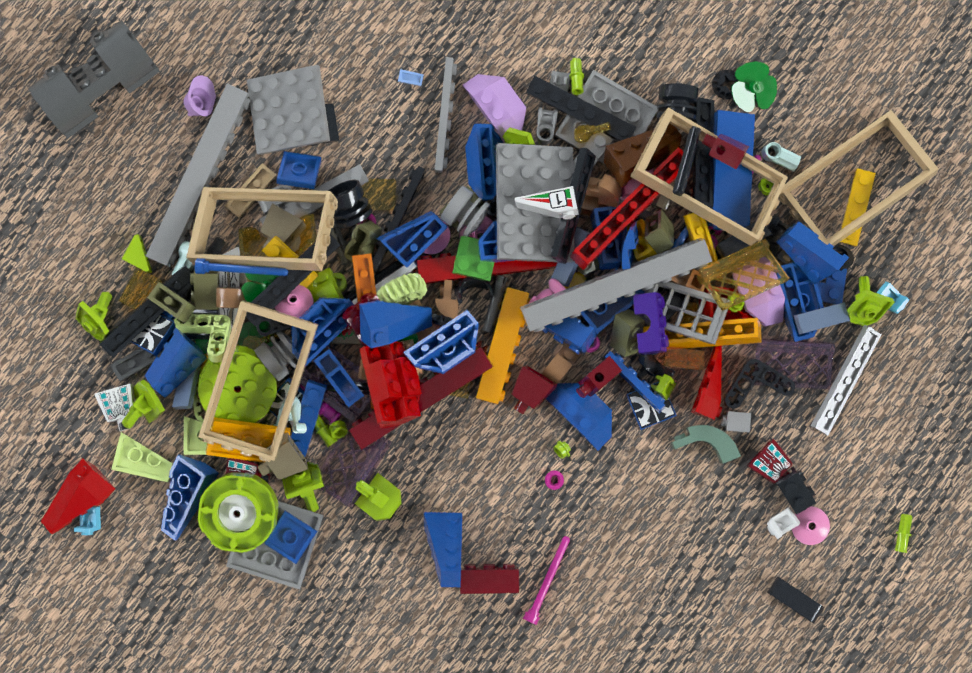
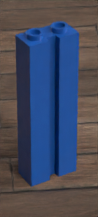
[707,110,755,230]

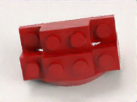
[360,342,422,428]

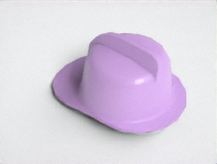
[184,75,216,116]

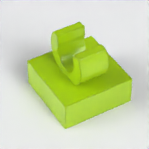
[651,374,676,400]

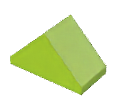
[122,234,152,273]

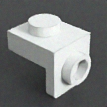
[767,507,800,539]

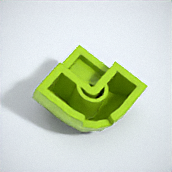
[307,267,344,304]

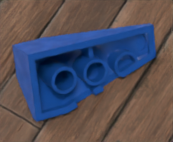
[359,300,432,348]
[161,454,219,541]

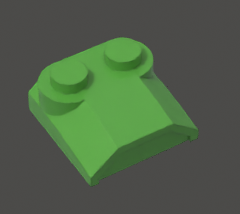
[453,236,495,282]

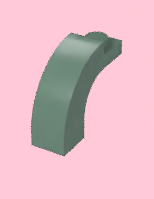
[671,425,741,464]

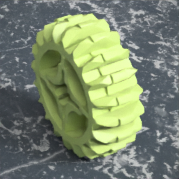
[376,273,427,305]

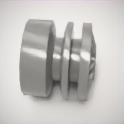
[440,186,490,238]
[254,331,298,381]

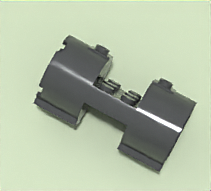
[28,20,160,139]

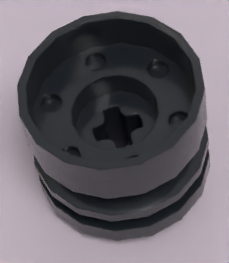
[657,83,699,124]
[328,179,373,228]

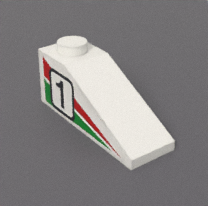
[515,186,579,219]

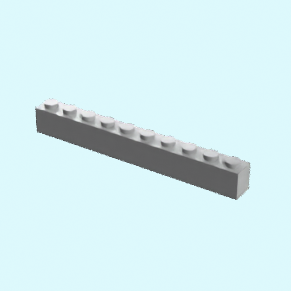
[146,84,251,268]
[520,238,712,332]

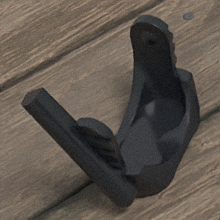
[453,278,493,304]
[639,344,675,377]

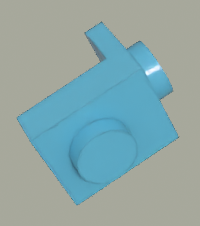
[877,282,909,314]
[74,506,101,535]

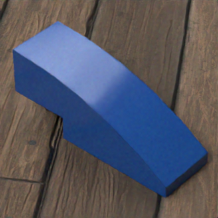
[314,349,364,407]

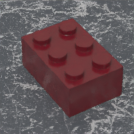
[460,563,519,594]

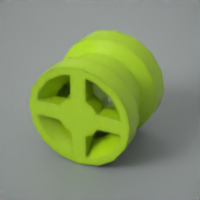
[333,273,347,292]

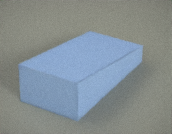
[398,69,424,86]

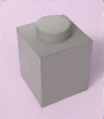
[721,411,751,433]

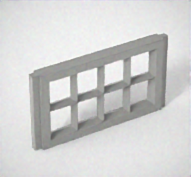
[640,282,731,345]

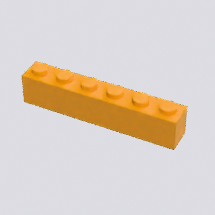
[476,287,531,405]
[643,318,762,350]

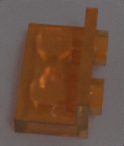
[663,347,705,370]

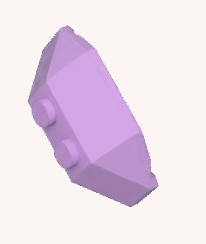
[462,74,526,143]
[732,251,785,327]

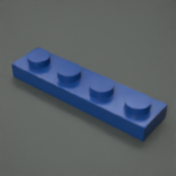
[605,351,665,414]
[291,380,327,457]

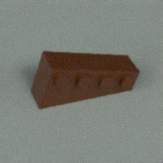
[603,124,682,188]

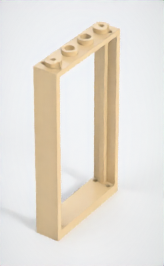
[631,107,788,246]
[778,110,938,246]
[186,187,338,271]
[198,300,318,462]

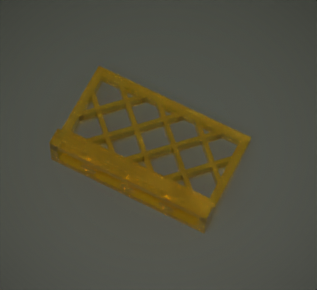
[697,239,789,311]

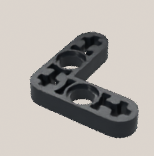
[724,358,795,409]

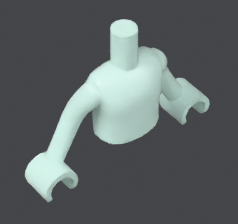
[273,385,307,434]

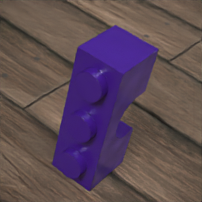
[633,292,669,355]

